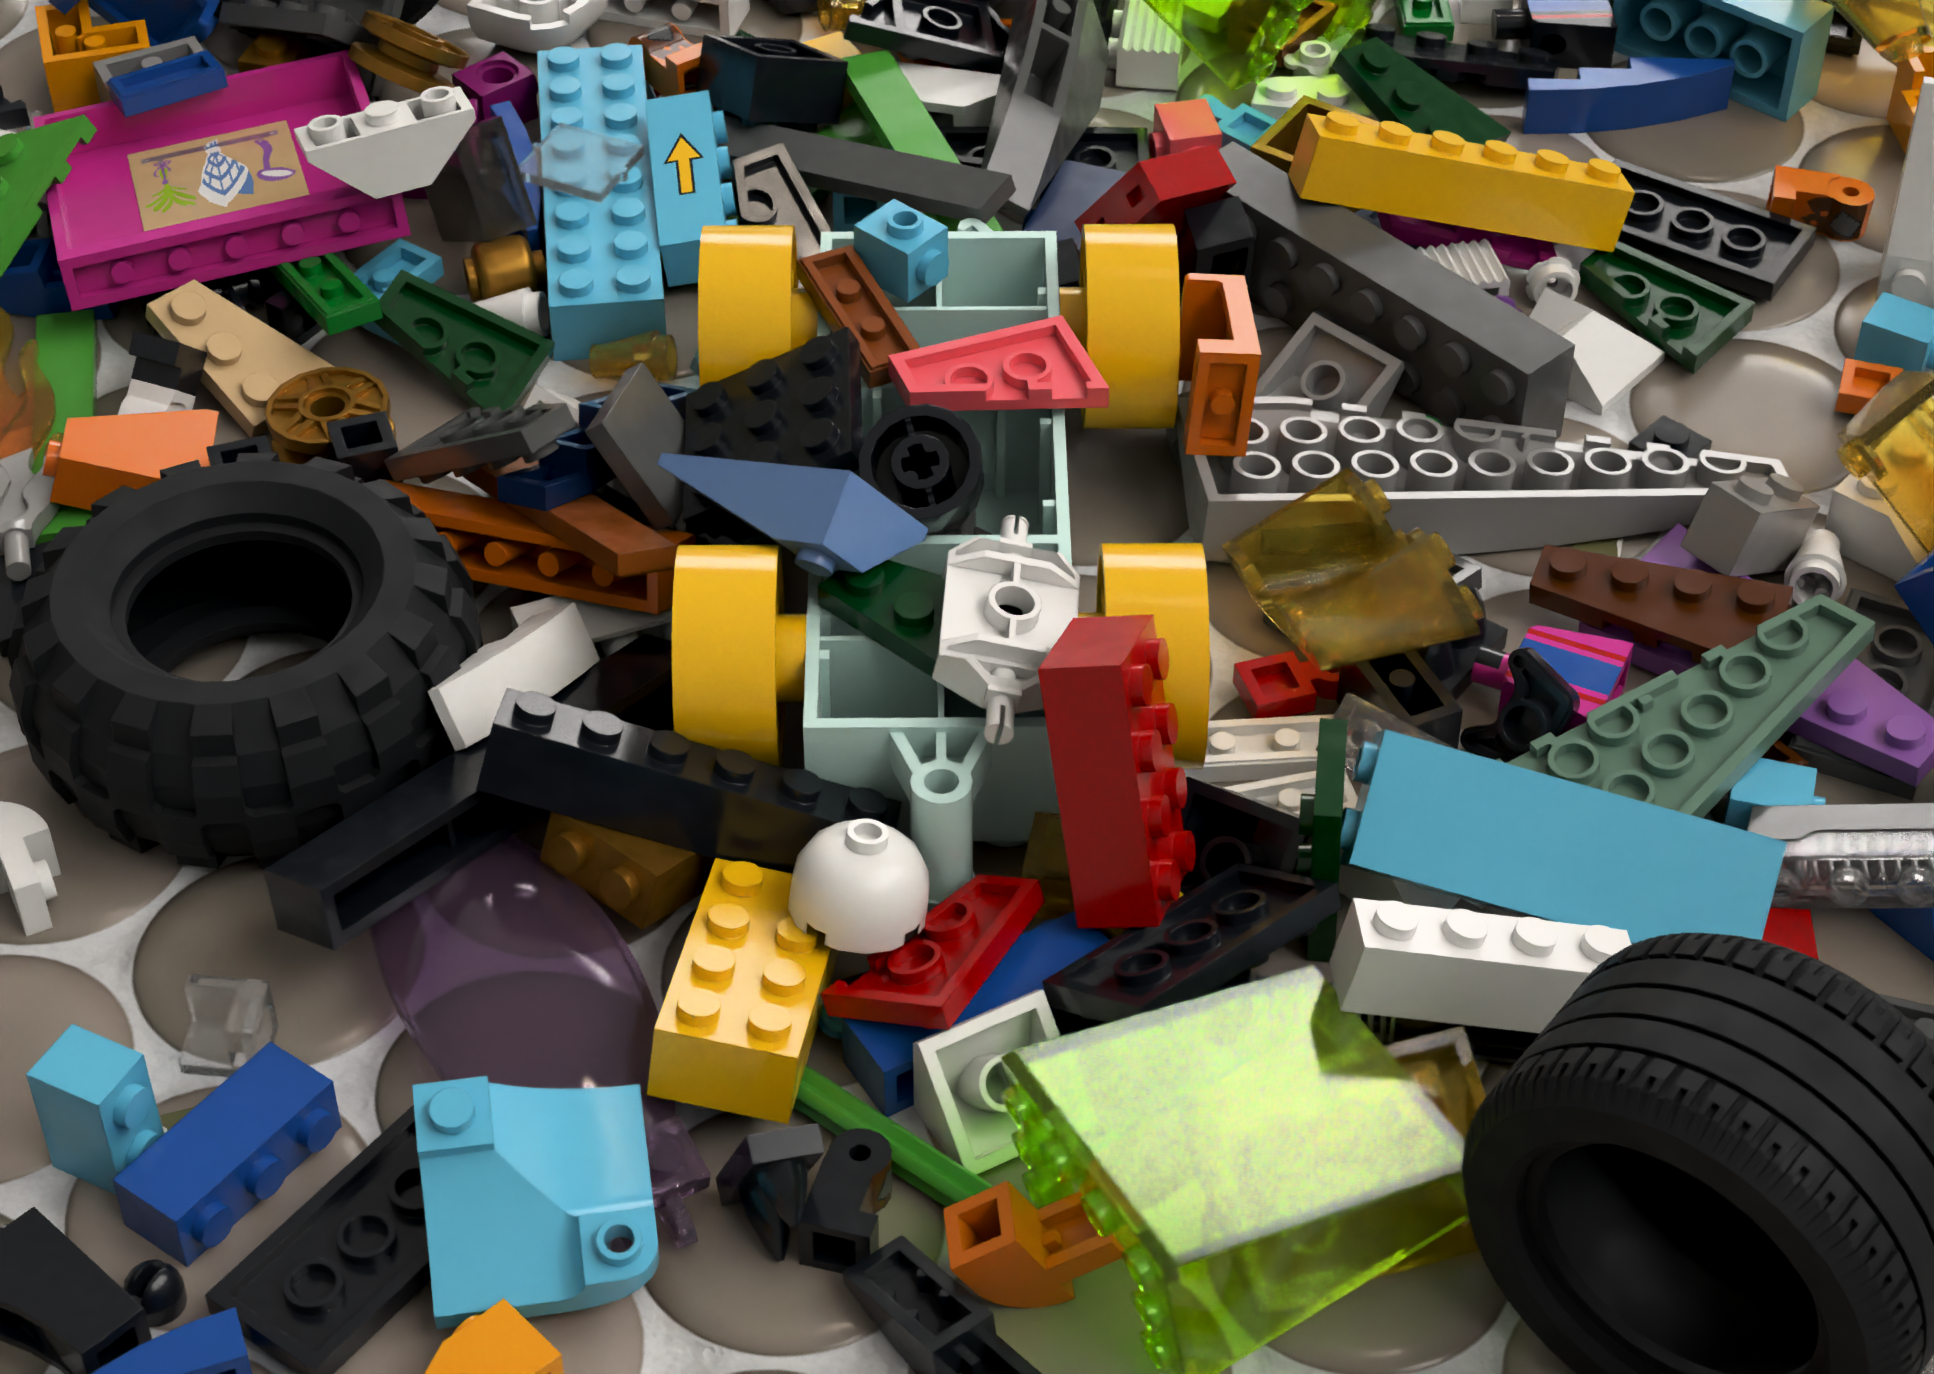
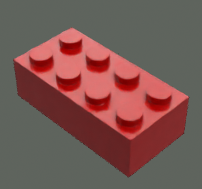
[1038,614,1196,928]

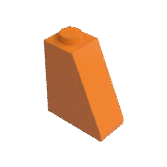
[42,409,219,511]

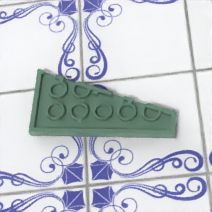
[1496,593,1876,818]

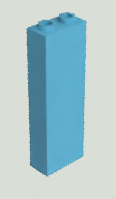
[1340,729,1787,945]

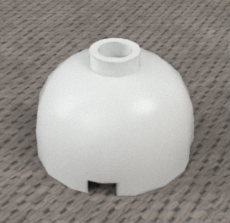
[788,819,930,954]

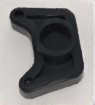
[1460,647,1580,763]

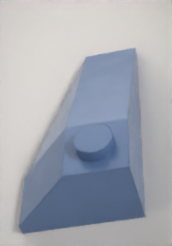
[657,453,928,577]

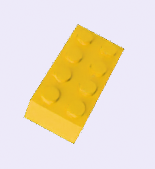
[647,858,839,1124]

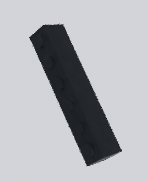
[476,687,902,873]

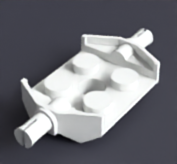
[932,515,1080,745]

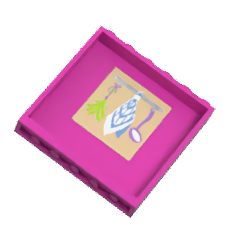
[33,49,411,312]

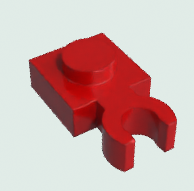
[1233,648,1341,718]

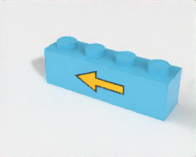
[644,90,738,287]

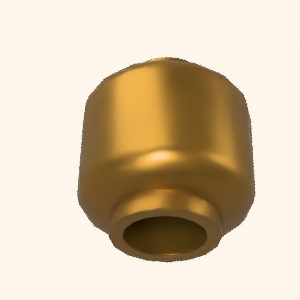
[463,235,548,302]

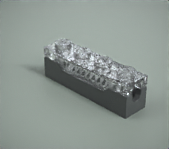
[1747,803,1934,909]

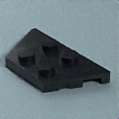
[843,0,1010,75]

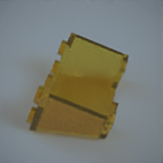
[1221,467,1484,672]

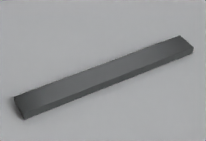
[719,115,1016,224]

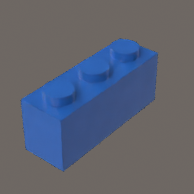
[112,1041,342,1267]

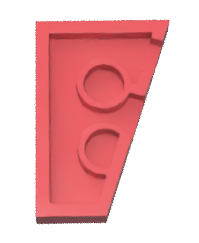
[888,315,1109,411]

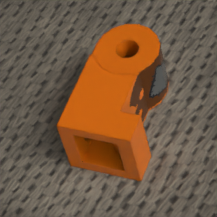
[629,23,703,97]
[1766,165,1875,242]

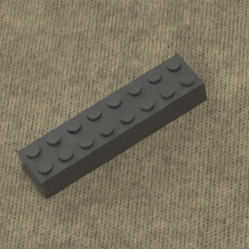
[1217,141,1575,439]

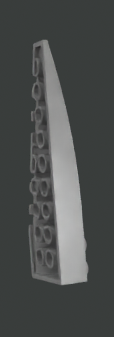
[1176,396,1790,563]

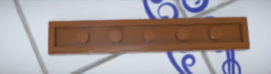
[463,457,677,578]

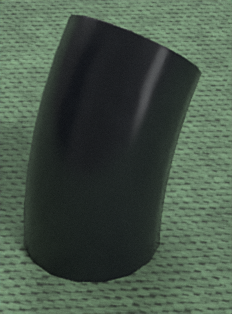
[858,404,984,535]

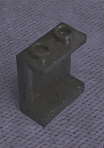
[424,116,537,242]

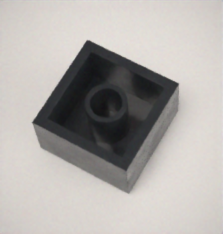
[696,34,848,132]

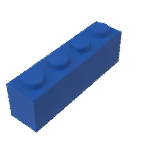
[841,910,1109,1117]

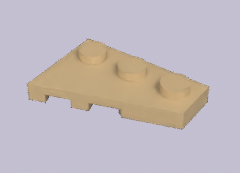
[145,280,335,438]

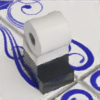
[118,331,208,415]

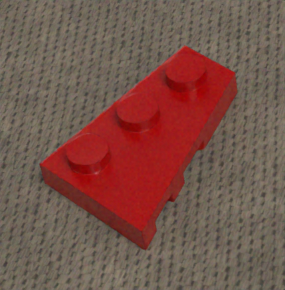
[820,874,1045,1030]

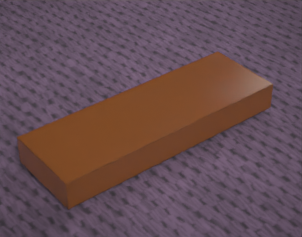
[796,245,920,389]

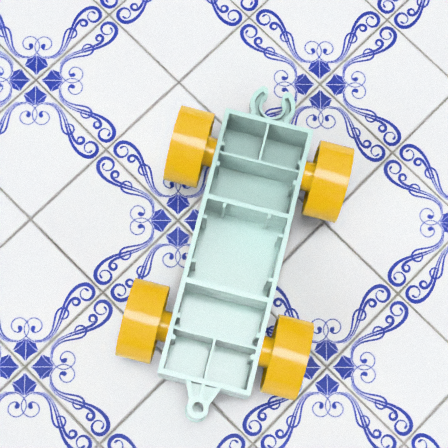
[672,218,1210,912]

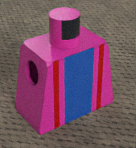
[1471,625,1634,733]

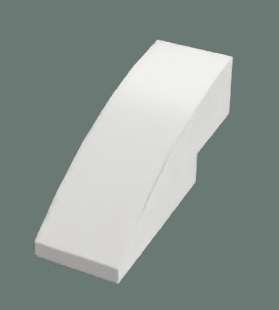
[427,602,600,751]

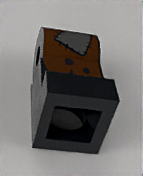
[798,1128,892,1274]

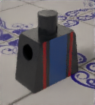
[1491,0,1617,69]

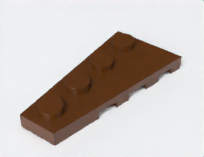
[1529,545,1793,664]

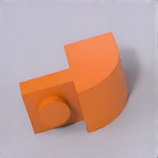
[943,1180,1126,1308]

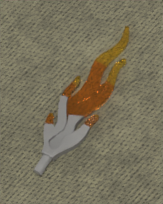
[0,306,64,581]

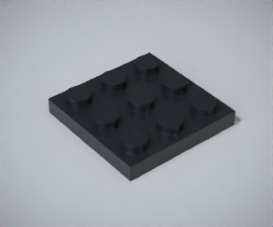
[683,327,863,536]

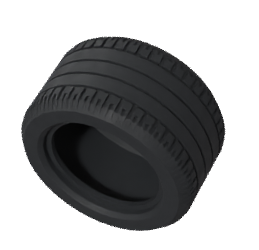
[1462,933,1934,1374]

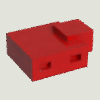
[1074,144,1237,236]

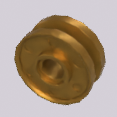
[347,10,470,93]
[265,367,397,465]

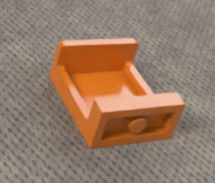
[1179,273,1261,457]

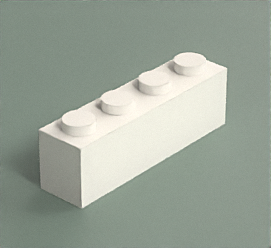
[1329,898,1631,1033]

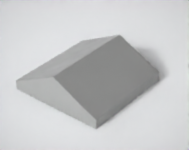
[1255,312,1405,418]

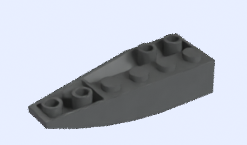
[981,0,1110,218]

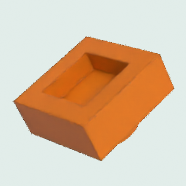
[1835,358,1904,421]

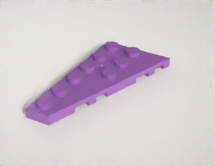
[1579,523,1934,787]

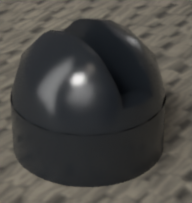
[124,1259,187,1327]

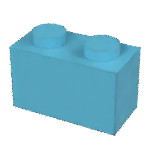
[26,1024,164,1195]

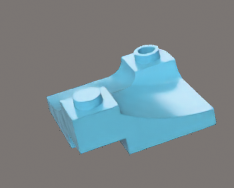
[412,1076,660,1329]

